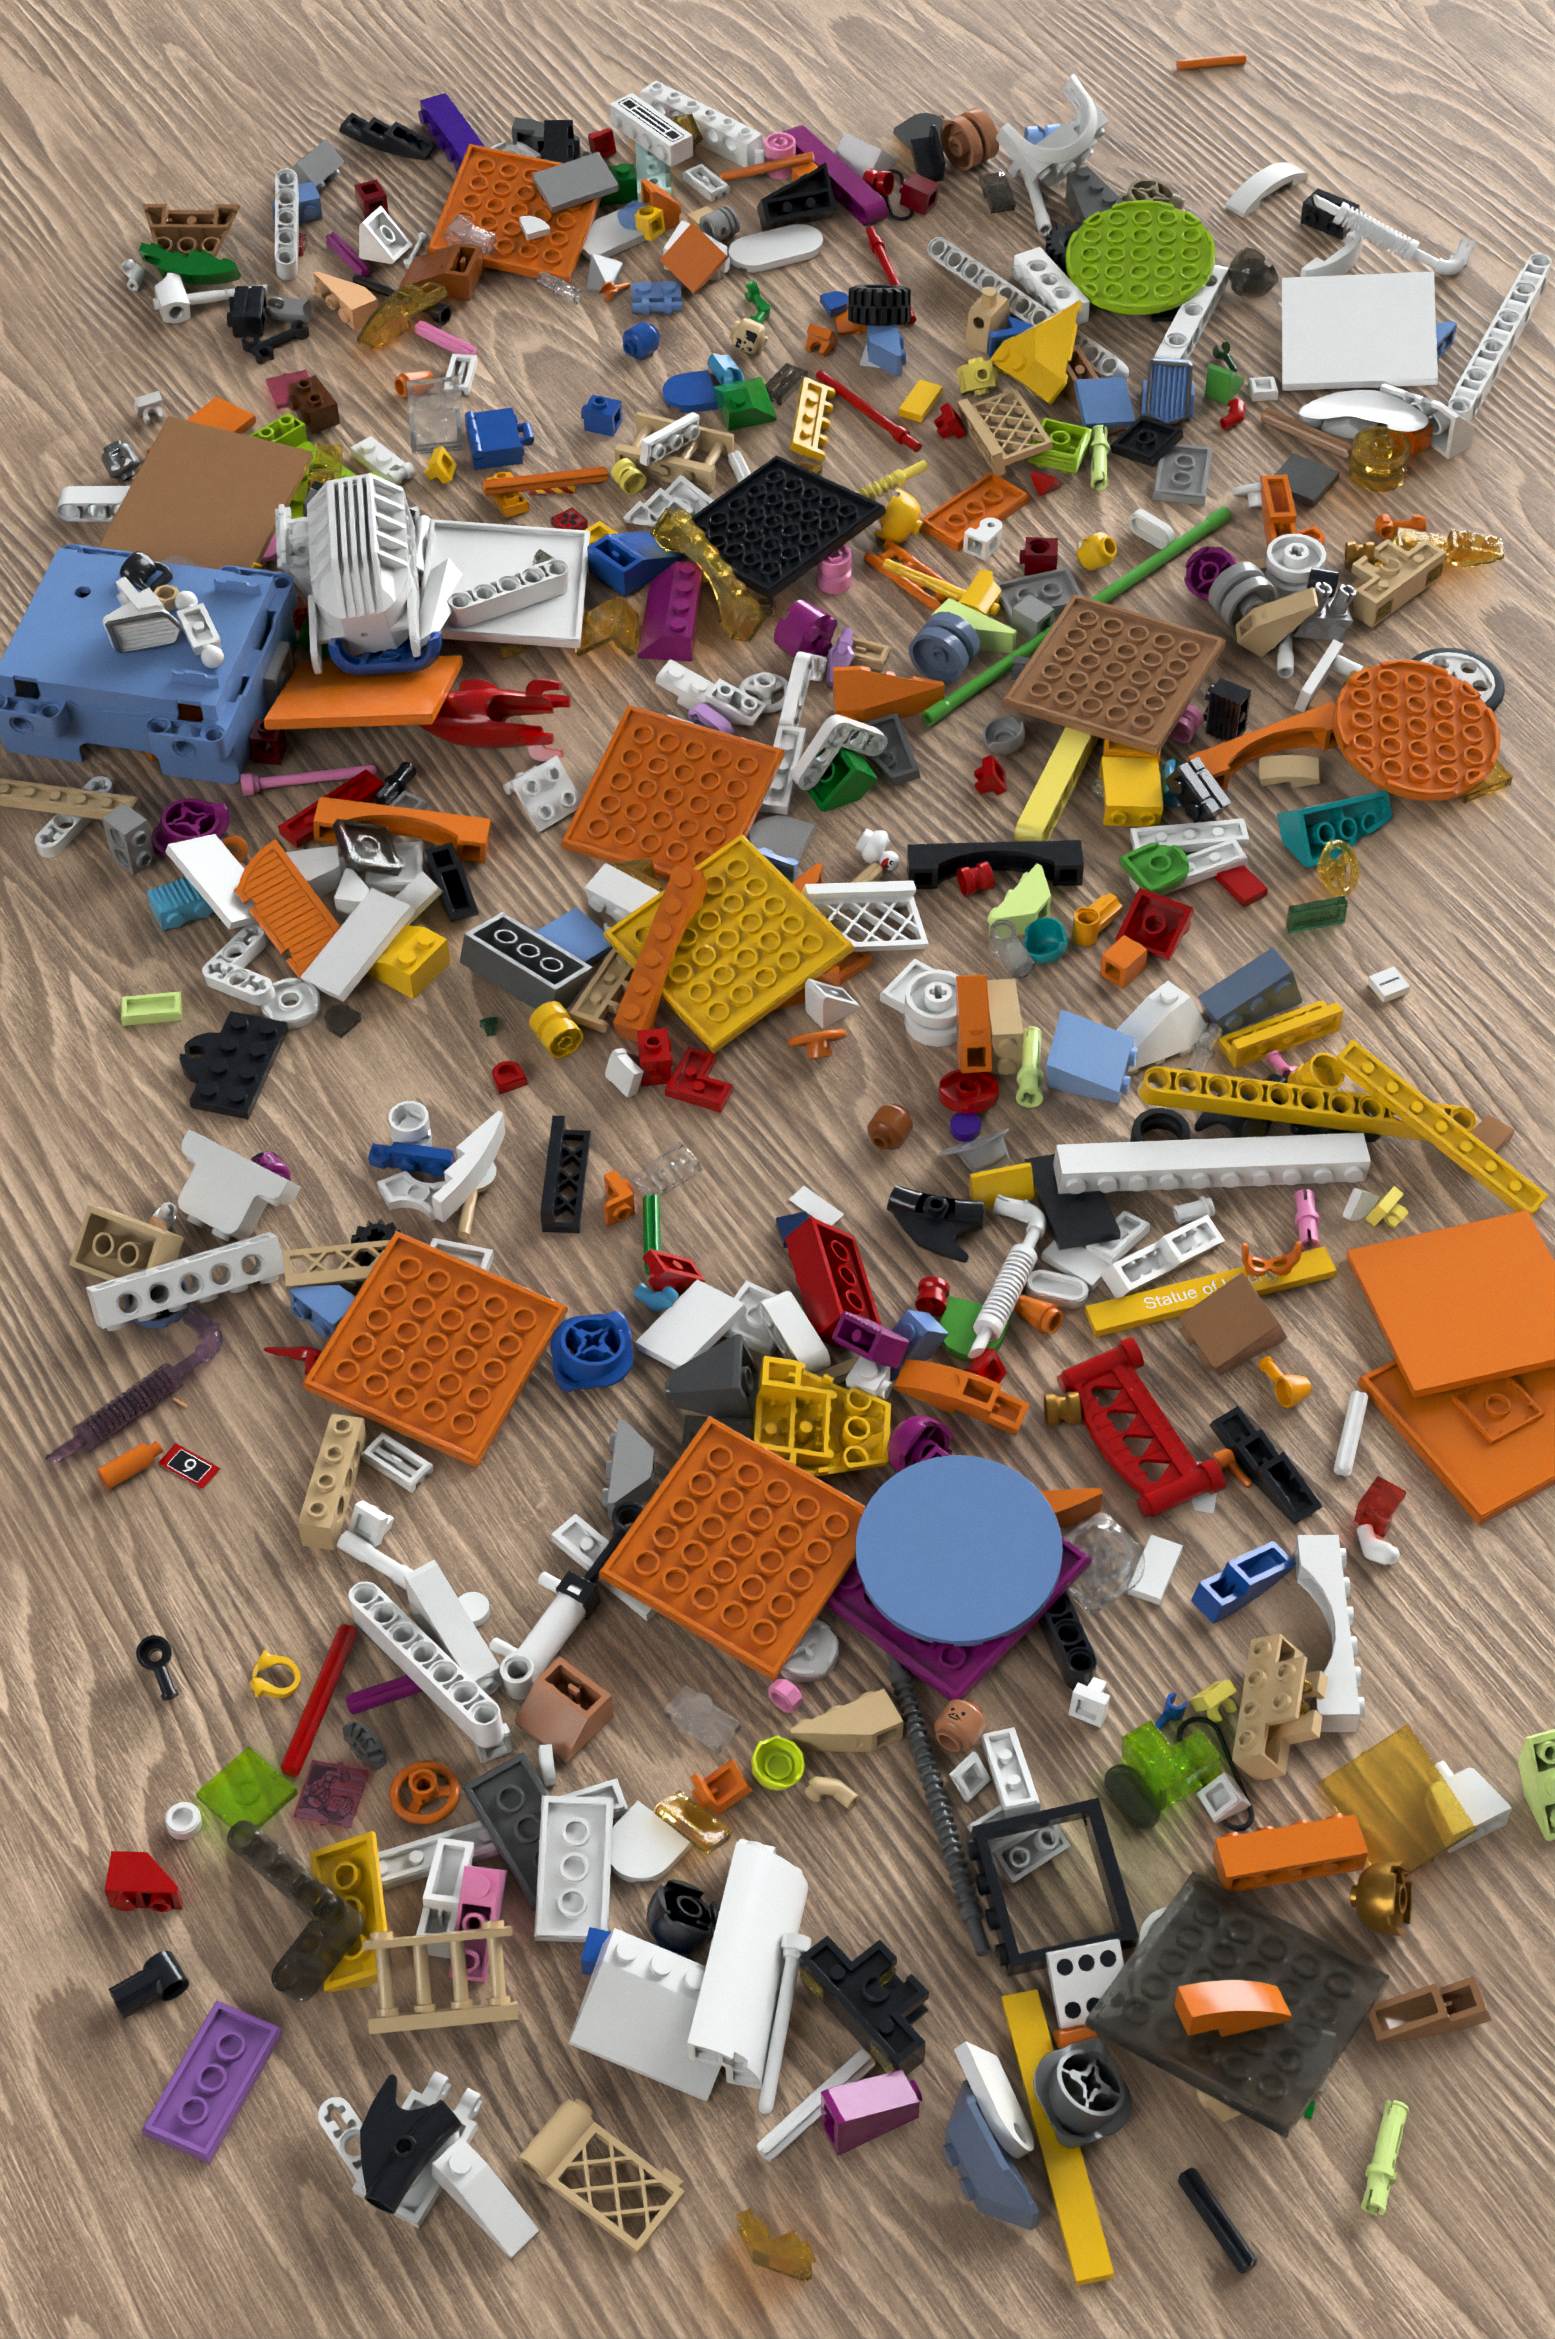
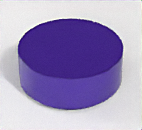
[950,1112,981,1142]

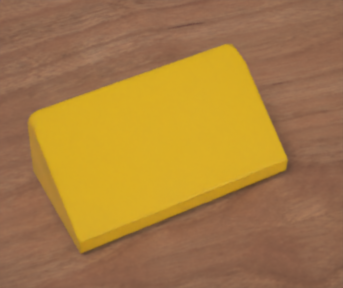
[969,1163,1035,1209]

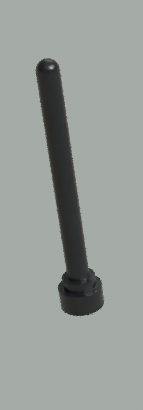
[352,275,452,325]

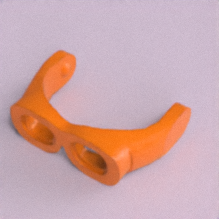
[1241,1241,1302,1276]

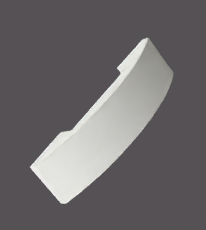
[1225,163,1308,218]
[1301,230,1363,277]

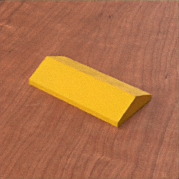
[309,1831,392,1993]

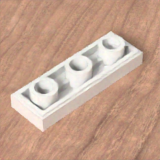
[640,412,700,466]

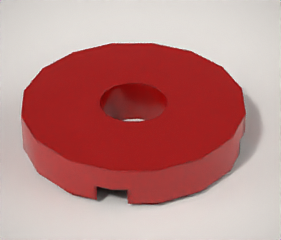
[938,1069,999,1114]

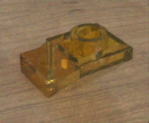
[307,444,344,494]
[736,2208,815,2282]

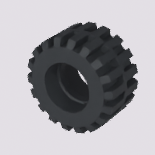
[848,284,911,326]

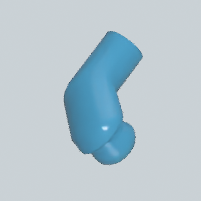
[633,1283,678,1312]

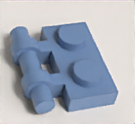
[632,281,682,315]

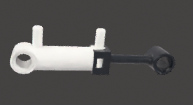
[489,1501,643,1700]

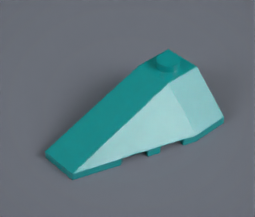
[1277,790,1393,868]

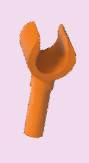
[598,281,630,302]
[1212,1449,1253,1488]

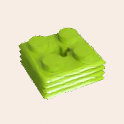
[1027,418,1092,474]

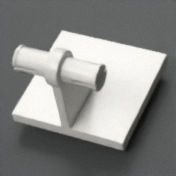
[503,756,582,833]

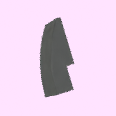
[512,117,581,159]

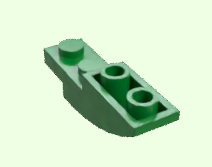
[138,242,241,285]

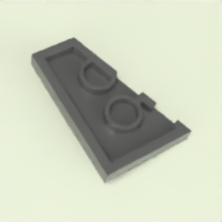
[850,713,921,786]

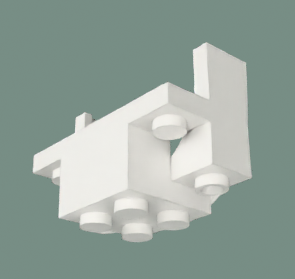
[995,74,1109,187]

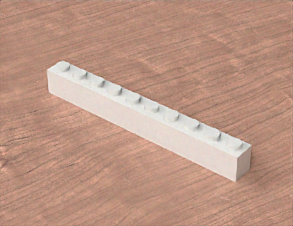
[1053,1133,1371,1194]

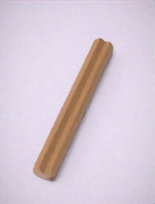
[1260,408,1354,459]

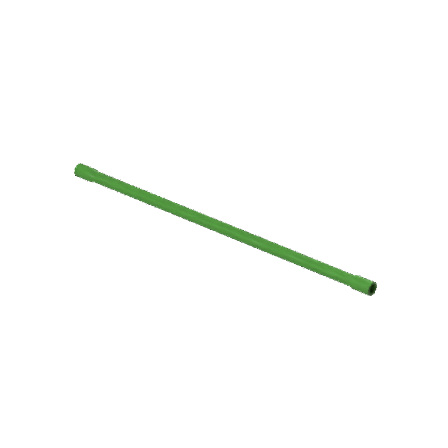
[921,506,1232,726]

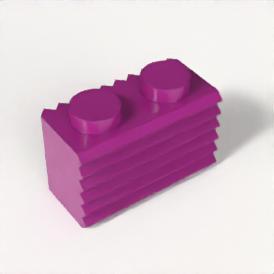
[832,1311,909,1369]

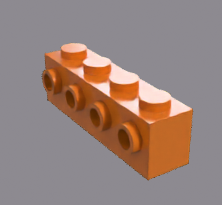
[1212,1814,1368,1894]

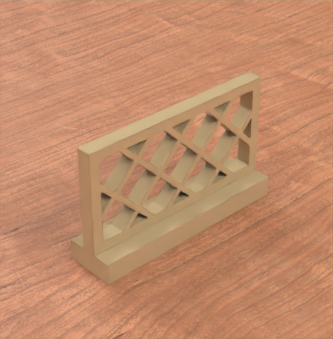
[958,388,1053,477]

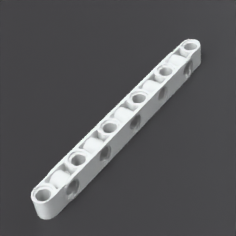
[1448,253,1552,423]

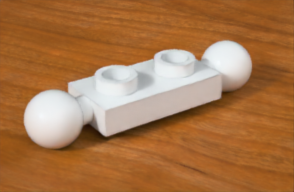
[175,591,224,668]

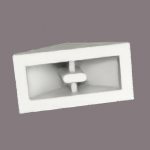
[334,866,370,920]
[805,978,860,1029]

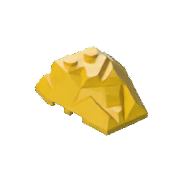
[752,1356,891,1477]

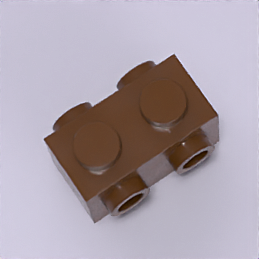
[286,375,340,434]

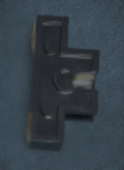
[799,1935,929,2076]

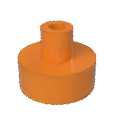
[222,835,249,864]

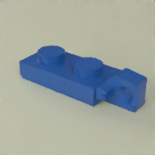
[368,1141,456,1177]

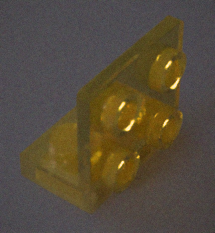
[574,595,639,657]

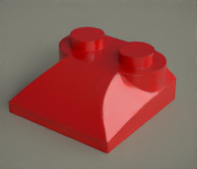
[1115,888,1194,961]

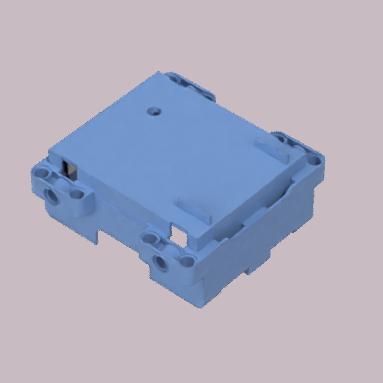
[0,544,297,784]

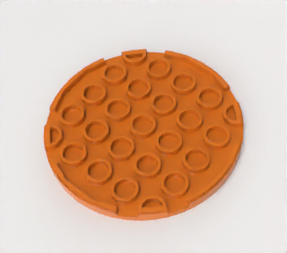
[1332,659,1500,801]

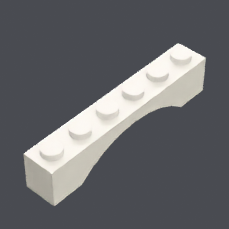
[1294,1535,1365,1732]

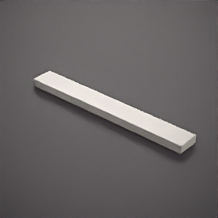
[378,1778,628,1891]

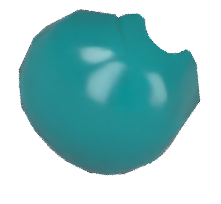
[1023,917,1068,964]

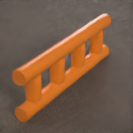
[863,540,959,612]

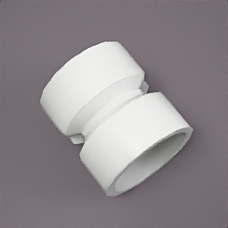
[388,1101,432,1147]

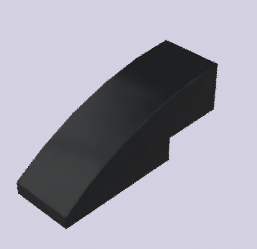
[424,842,479,922]

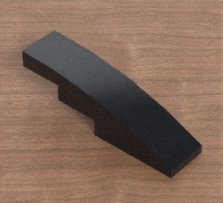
[339,113,437,160]
[1209,1406,1323,1524]

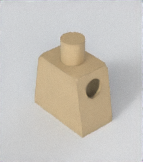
[965,286,1010,353]

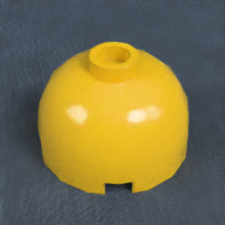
[874,488,923,543]

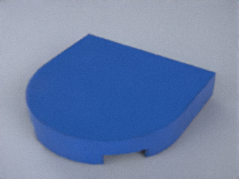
[662,370,718,413]

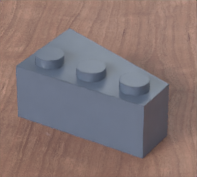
[1198,948,1302,1036]

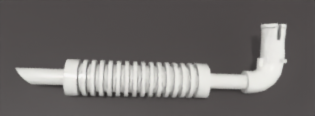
[1313,194,1476,276]
[968,1194,1047,1358]

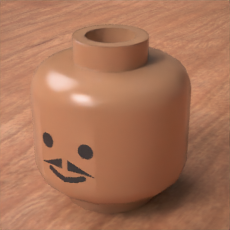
[934,1699,986,1752]

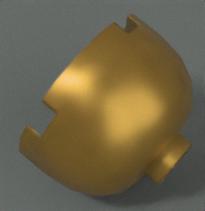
[1350,1861,1413,1936]

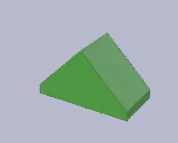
[1205,363,1245,404]

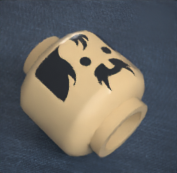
[729,318,768,355]

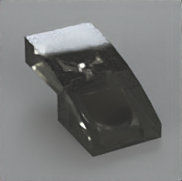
[979,172,1016,214]

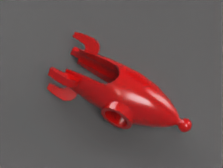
[418,678,571,761]

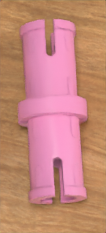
[1294,1189,1320,1251]

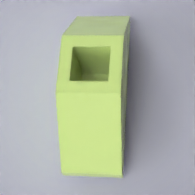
[987,864,1051,939]
[1518,1729,1555,1841]

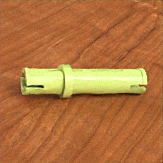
[1089,425,1110,491]
[1361,2100,1409,2216]

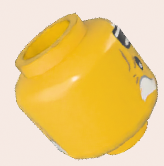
[1076,532,1117,571]

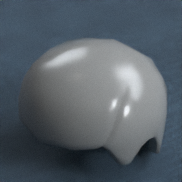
[983,715,1025,756]

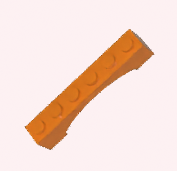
[1188,701,1338,790]
[314,797,491,863]
[613,864,708,1042]

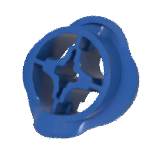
[551,1311,634,1392]

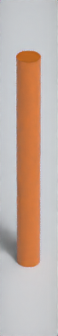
[720,152,814,182]

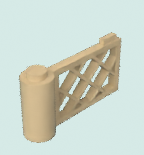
[517,2098,685,2255]

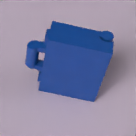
[464,408,534,470]

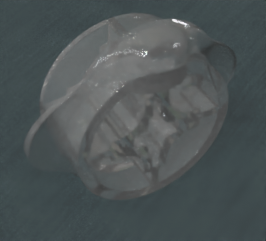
[1063,1512,1145,1613]

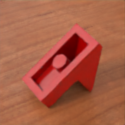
[642,1249,706,1296]

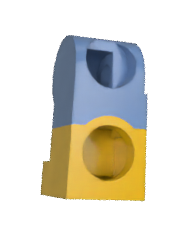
[617,200,665,241]

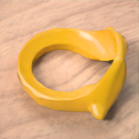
[249,1650,301,1699]

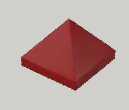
[1030,470,1061,496]

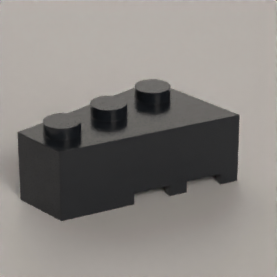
[541,120,576,163]
[757,162,837,231]

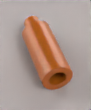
[96,1441,163,1490]

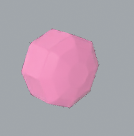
[768,1679,802,1713]

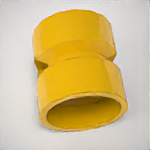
[529,1001,583,1058]
[1287,1053,1344,1105]

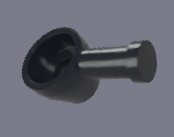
[136,1635,179,1701]

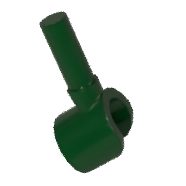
[1212,342,1238,373]

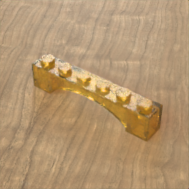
[650,508,767,642]

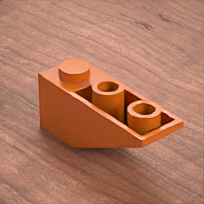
[956,974,992,1073]

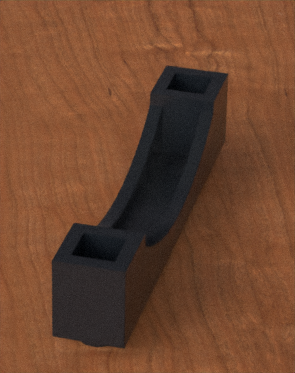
[907,840,1084,889]

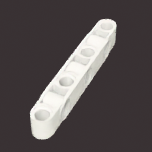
[1154,265,1230,360]

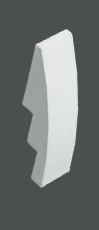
[431,1110,506,1223]

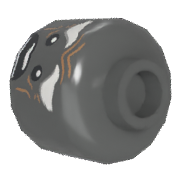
[101,440,140,481]

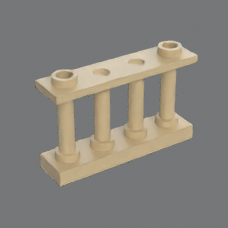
[614,412,735,493]
[362,1920,520,2035]

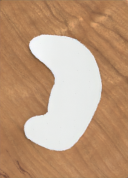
[1300,390,1429,432]

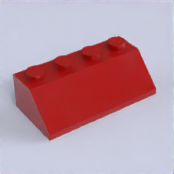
[785,1217,882,1347]

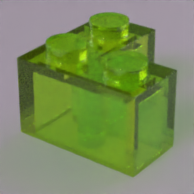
[1121,1720,1221,1810]

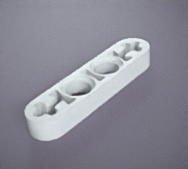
[35,776,114,858]

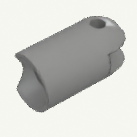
[265,297,311,324]

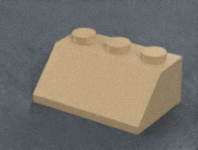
[69,1205,184,1289]

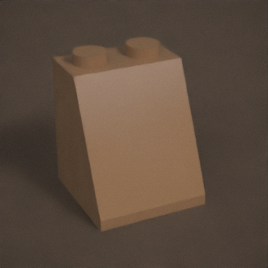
[1178,1273,1288,1376]

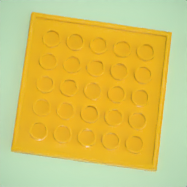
[603,834,854,1053]

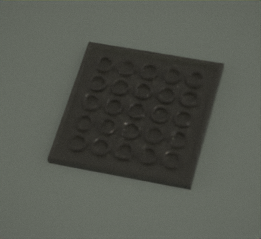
[1085,1872,1390,2138]

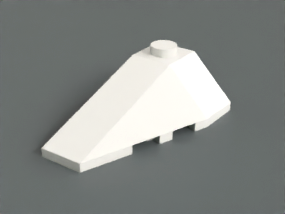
[1380,384,1475,459]
[1117,981,1211,1076]

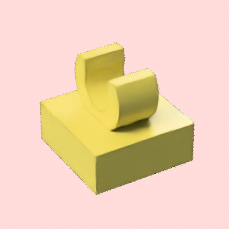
[1365,1186,1409,1229]
[1189,1679,1237,1723]

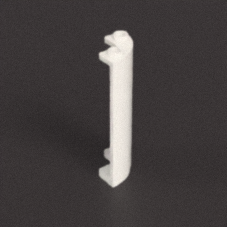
[687,1841,808,2089]

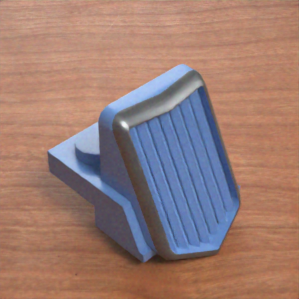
[1141,358,1195,425]

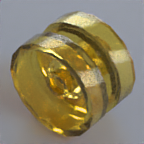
[1349,426,1410,492]

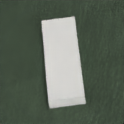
[981,1727,1041,1819]

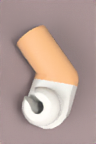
[149,1202,178,1231]

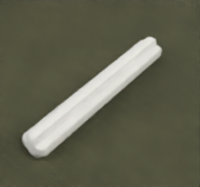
[756,2049,875,2162]

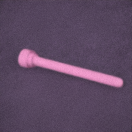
[240,765,377,797]

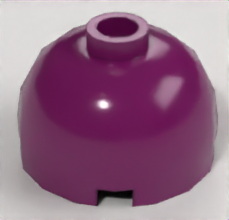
[1184,546,1237,601]
[887,1416,953,1473]

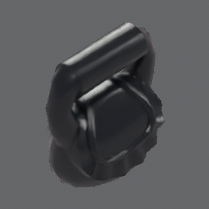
[119,551,173,592]

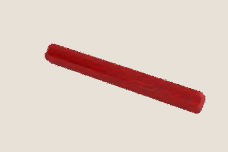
[281,1623,357,1777]

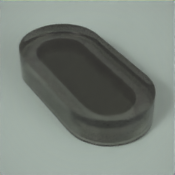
[1104,1764,1161,1829]

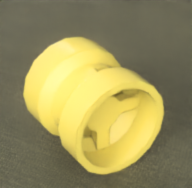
[611,458,646,495]

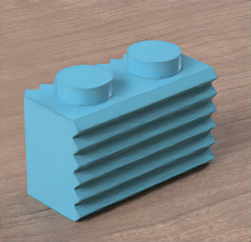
[147,877,214,931]

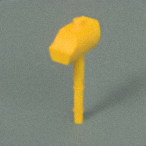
[882,558,1002,617]

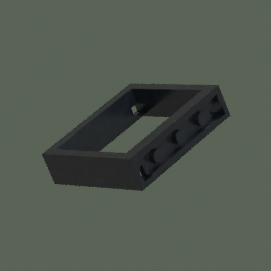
[966,1798,1139,1977]

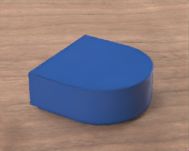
[820,291,848,316]

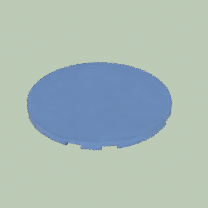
[856,1455,1063,1646]

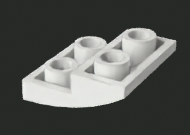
[967,1805,1071,1884]

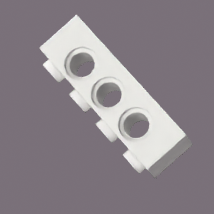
[1012,247,1090,325]

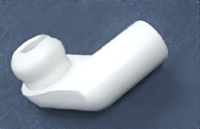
[1356,1524,1400,1565]

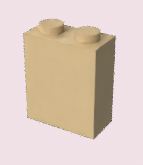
[987,979,1023,1075]

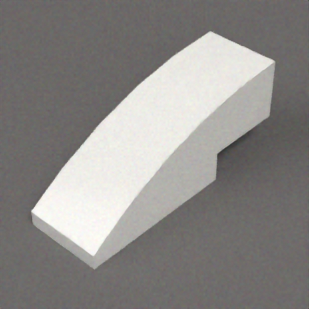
[416,1837,474,1959]

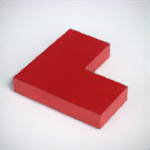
[665,1046,733,1113]

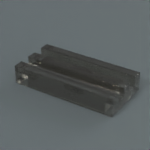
[765,363,808,406]

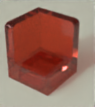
[1354,1476,1406,1538]

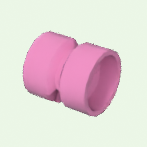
[765,132,796,179]
[817,545,852,594]

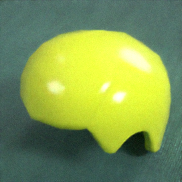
[751,1736,805,1791]

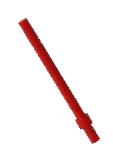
[865,226,917,324]
[816,370,922,453]

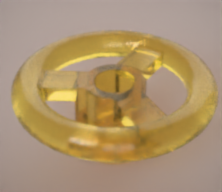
[1317,839,1359,897]

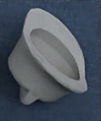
[939,1128,1010,1172]

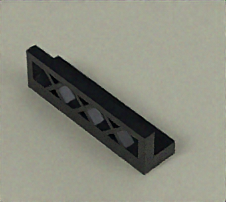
[540,1115,591,1233]

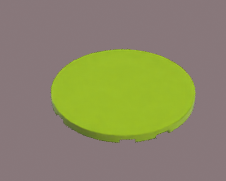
[1066,200,1216,315]

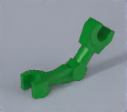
[745,281,770,324]

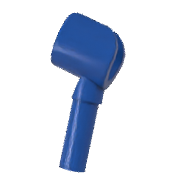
[1146,1693,1187,1738]

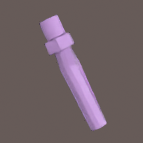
[826,627,854,687]

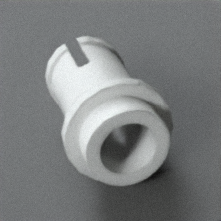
[1173,1196,1215,1226]

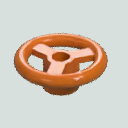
[787,1029,847,1060]
[389,1760,460,1825]

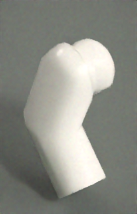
[122,259,145,292]

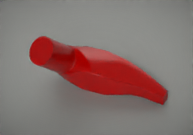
[264,1346,322,1375]

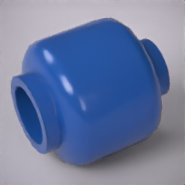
[622,321,660,360]

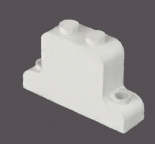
[178,1129,301,1241]

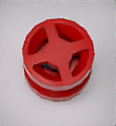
[915,1276,950,1316]

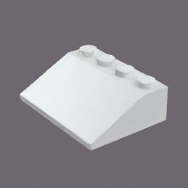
[568,1928,721,2101]

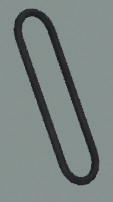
[885,169,913,221]

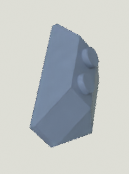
[942,2080,1040,2230]

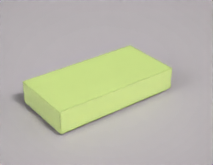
[121,991,182,1026]

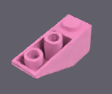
[448,1866,507,1982]

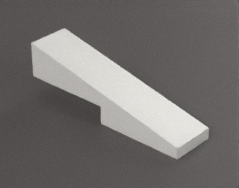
[419,558,463,647]
[1101,1215,1225,1298]

